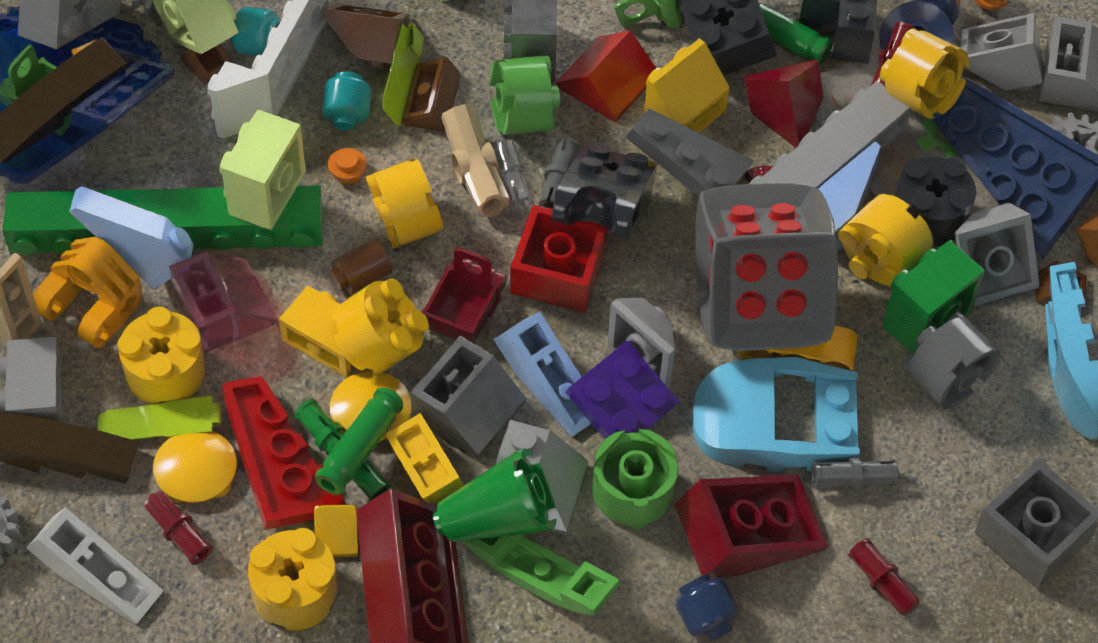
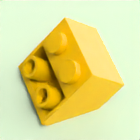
[644,38,730,133]

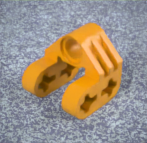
[33,237,142,348]

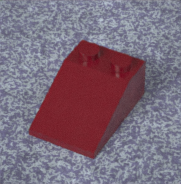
[674,474,829,578]

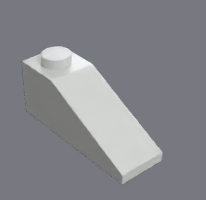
[27,507,164,624]

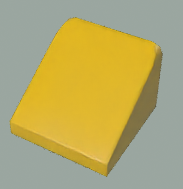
[314,505,358,557]

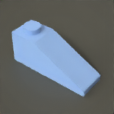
[818,142,881,251]
[69,186,194,290]
[493,312,591,437]

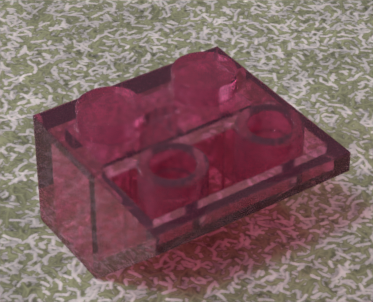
[169,252,278,353]

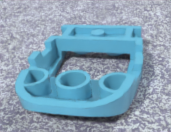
[1045,262,1098,439]
[693,357,860,473]

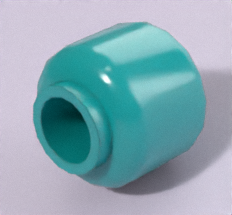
[230,7,281,56]
[321,72,372,131]

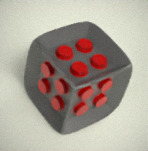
[695,183,838,350]

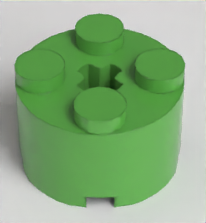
[489,56,560,135]
[592,429,678,530]

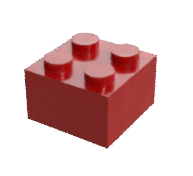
[510,205,608,313]

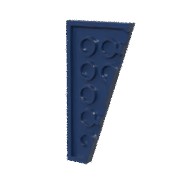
[931,75,1098,260]

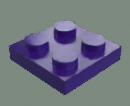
[565,340,679,439]

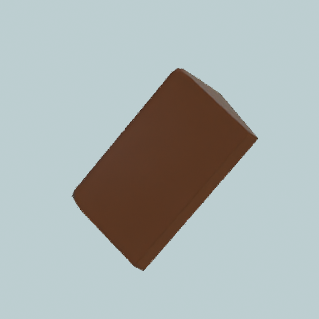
[402,57,461,131]

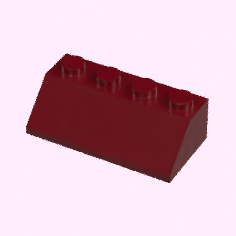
[356,489,469,643]

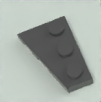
[625,108,754,197]

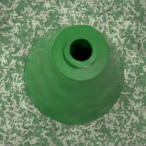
[433,448,556,542]

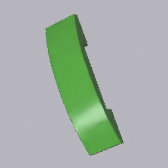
[462,535,621,615]

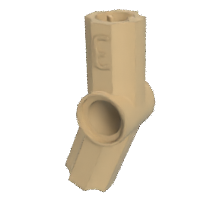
[441,104,509,217]

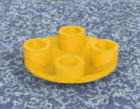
[330,371,412,441]
[153,431,237,503]

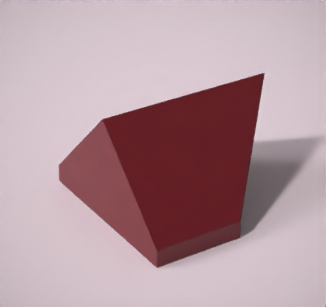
[744,60,824,148]

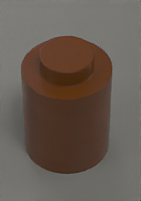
[329,238,392,295]

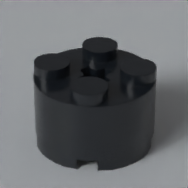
[895,156,976,247]

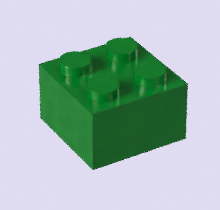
[882,240,985,355]

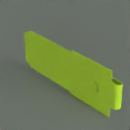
[383,23,424,127]
[97,395,221,440]

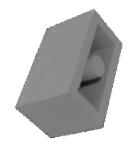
[0,337,63,422]

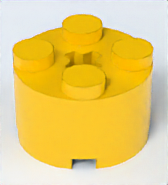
[880,29,970,119]
[365,158,444,249]
[838,194,933,287]
[331,278,429,375]
[117,307,205,404]
[248,528,338,631]

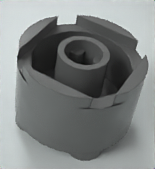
[903,312,1001,409]

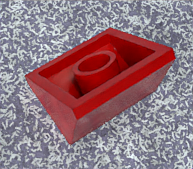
[556,30,656,123]

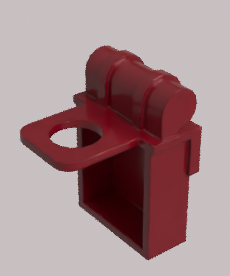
[422,248,508,344]

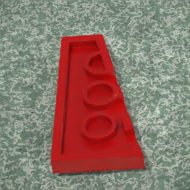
[221,376,347,530]

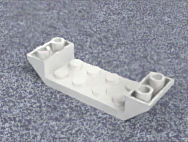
[207,0,332,138]

